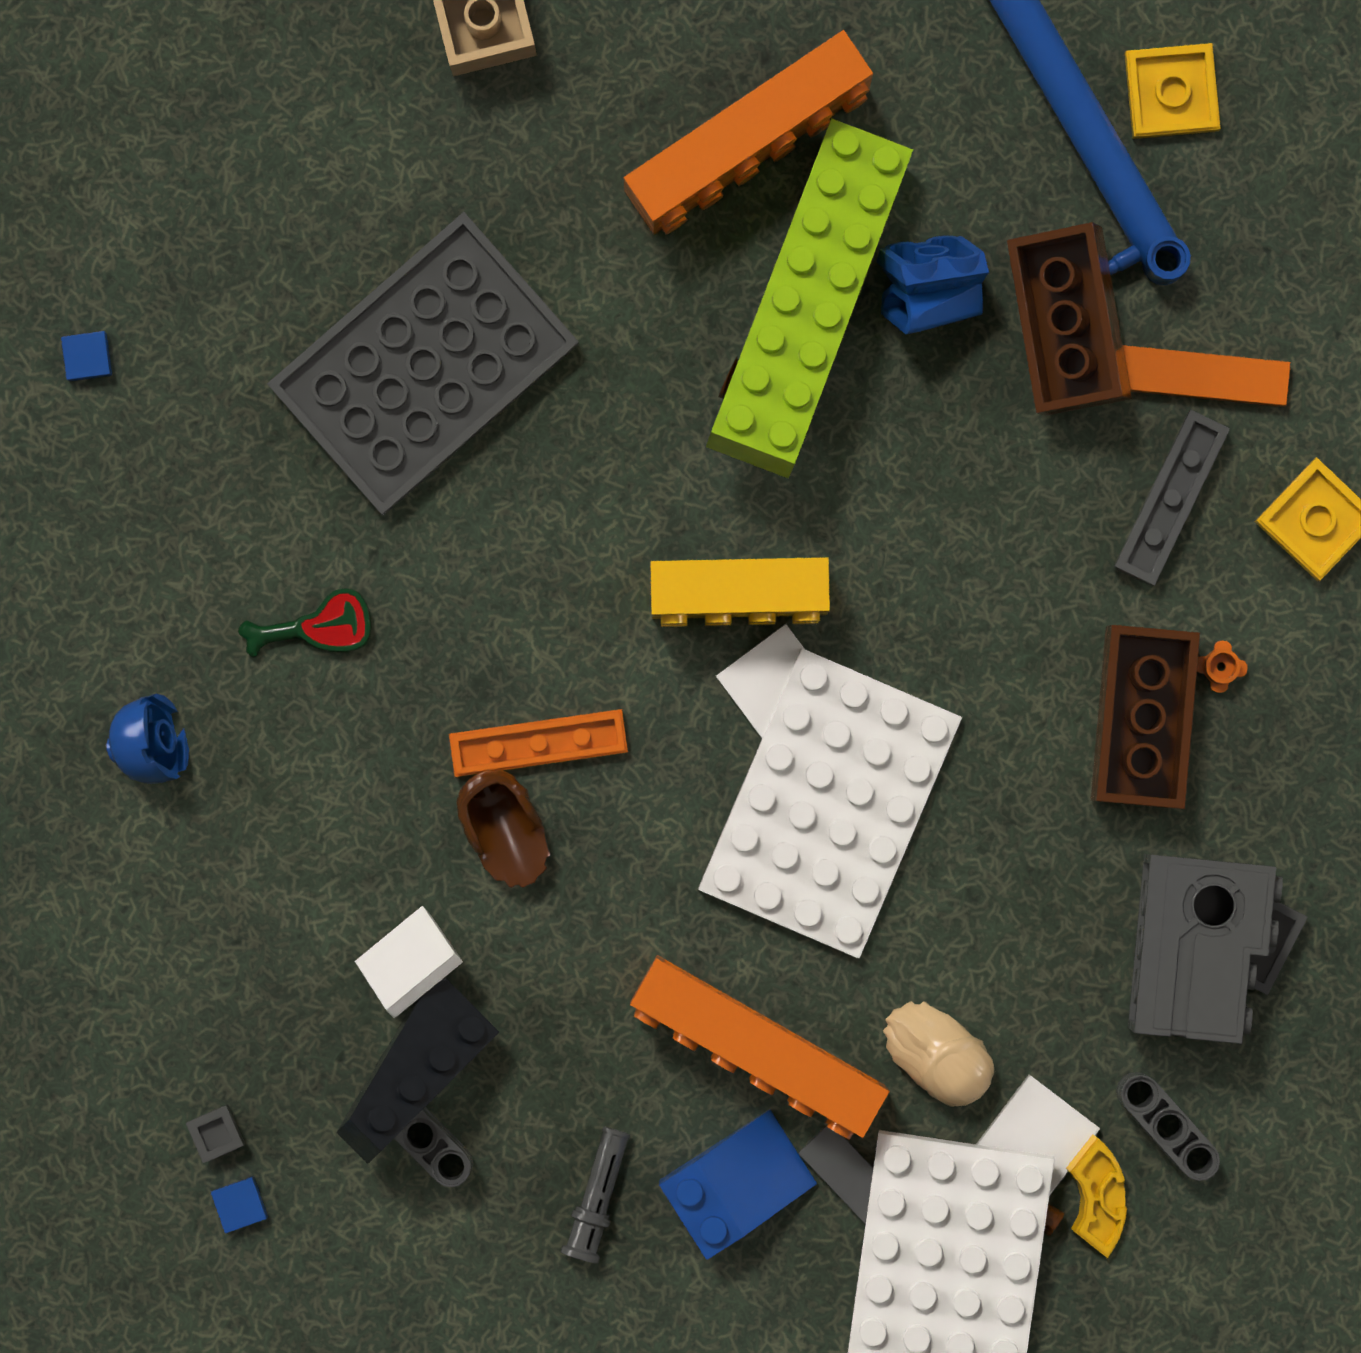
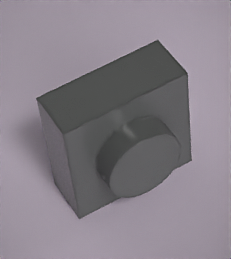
[186,1104,245,1163]

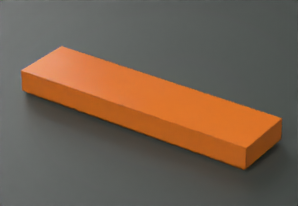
[1123,345,1291,407]
[449,709,628,777]

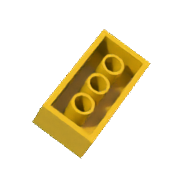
[651,557,830,627]

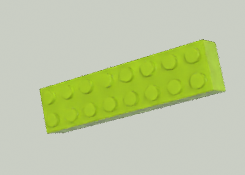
[706,118,913,478]

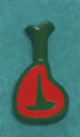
[238,588,372,658]

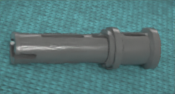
[561,1126,631,1263]

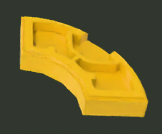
[1066,1134,1127,1258]

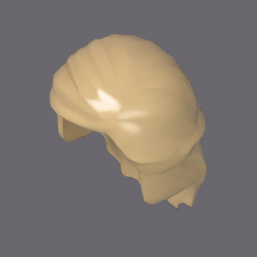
[883,1001,994,1107]

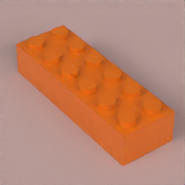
[623,30,873,234]
[630,955,890,1140]

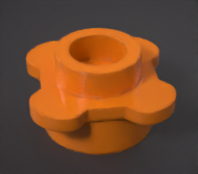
[1197,641,1247,693]

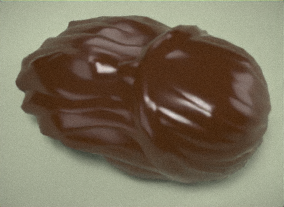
[457,770,550,888]

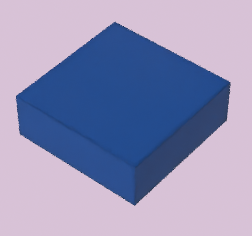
[61,331,112,382]
[211,1176,268,1233]

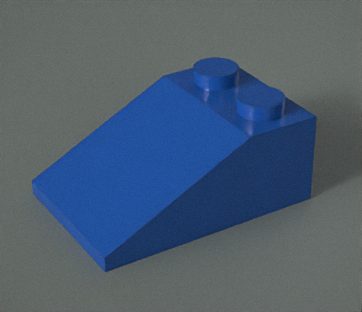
[659,1109,817,1260]

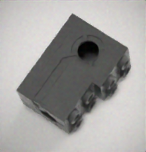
[1128,854,1283,1044]

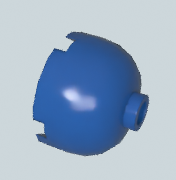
[107,694,189,784]

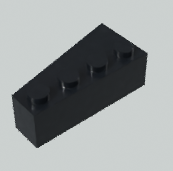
[336,977,499,1164]

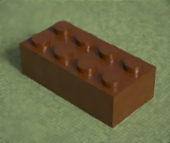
[1007,222,1132,416]
[1091,625,1200,809]

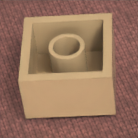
[433,0,537,76]

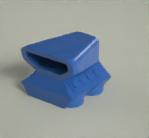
[877,236,989,334]

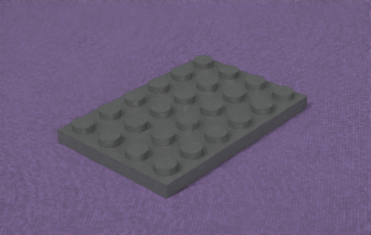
[267,212,579,516]

